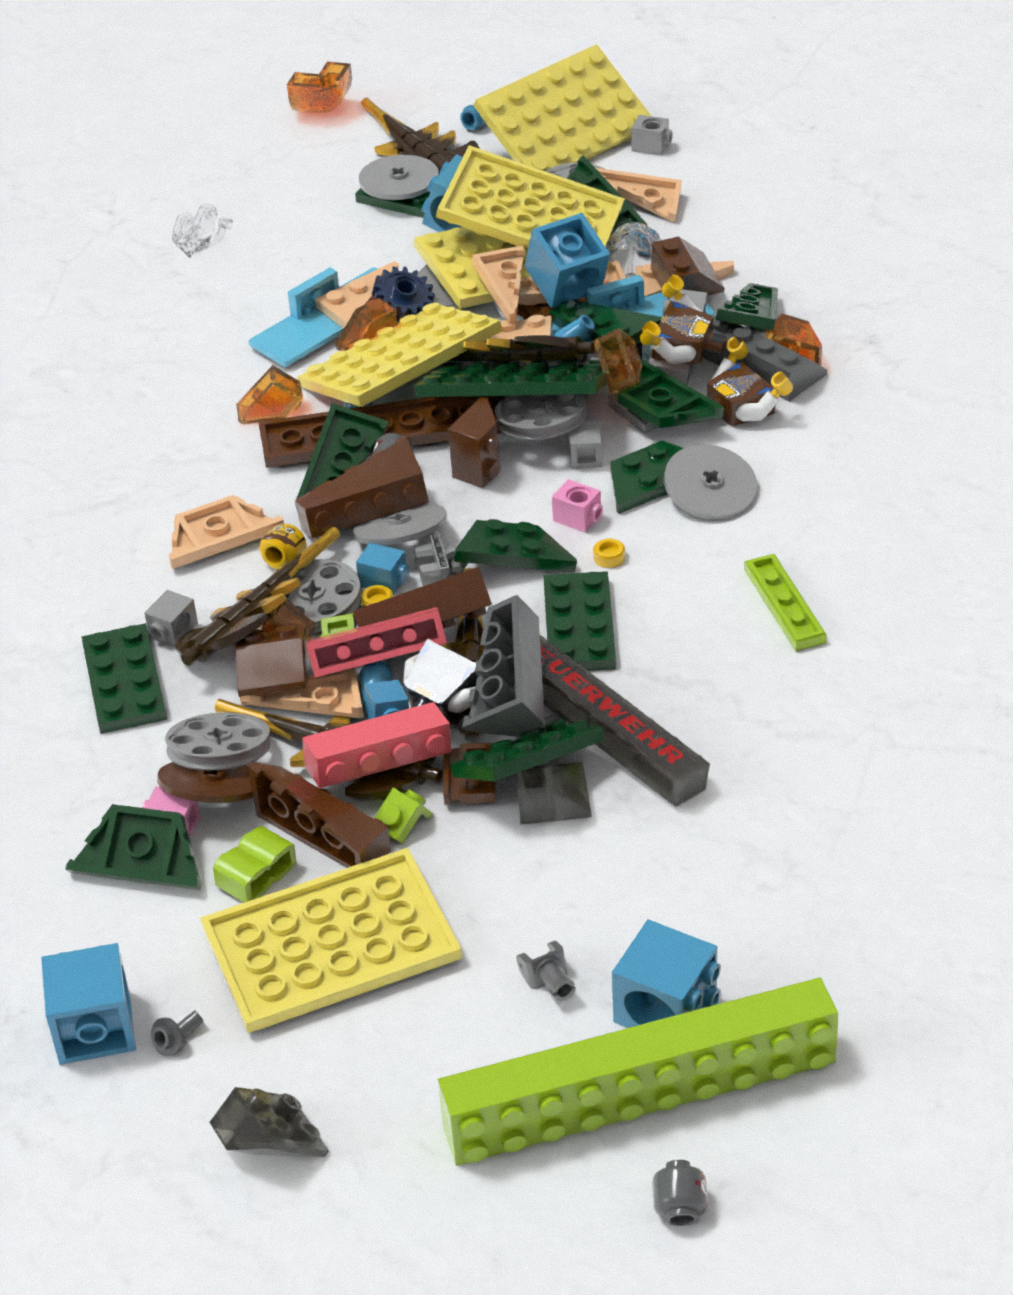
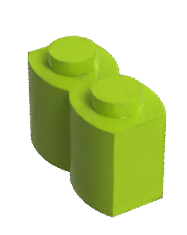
[213,826,297,903]

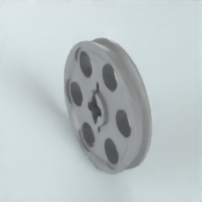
[495,394,587,440]
[267,559,362,633]
[165,712,271,770]

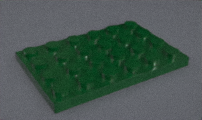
[415,359,616,397]

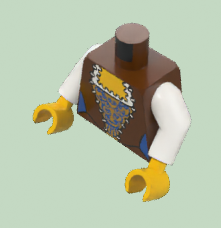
[640,275,726,365]
[707,337,793,426]

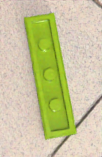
[744,554,827,651]

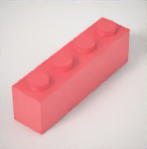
[306,607,447,678]
[302,702,451,789]

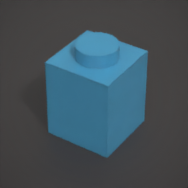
[356,543,409,595]
[365,680,409,720]

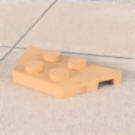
[169,495,284,569]

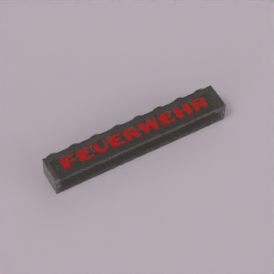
[540,635,710,807]

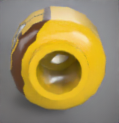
[260,524,307,570]

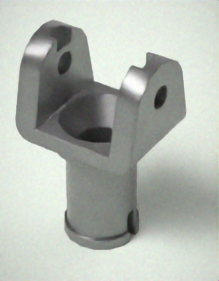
[516,940,576,1001]

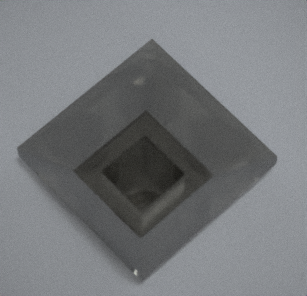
[514,762,592,825]
[209,1086,329,1157]

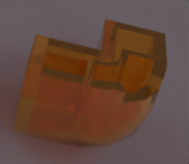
[287,61,352,113]

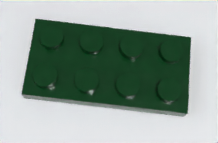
[543,571,616,673]
[81,623,167,734]
[451,720,605,782]

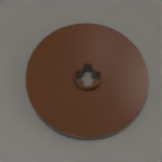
[157,762,254,803]

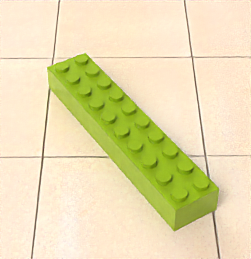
[438,977,839,1166]

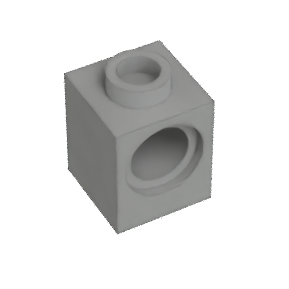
[631,115,673,155]
[569,420,602,469]
[144,590,198,647]

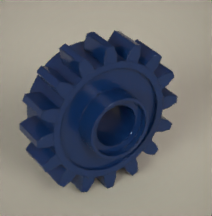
[371,266,435,322]

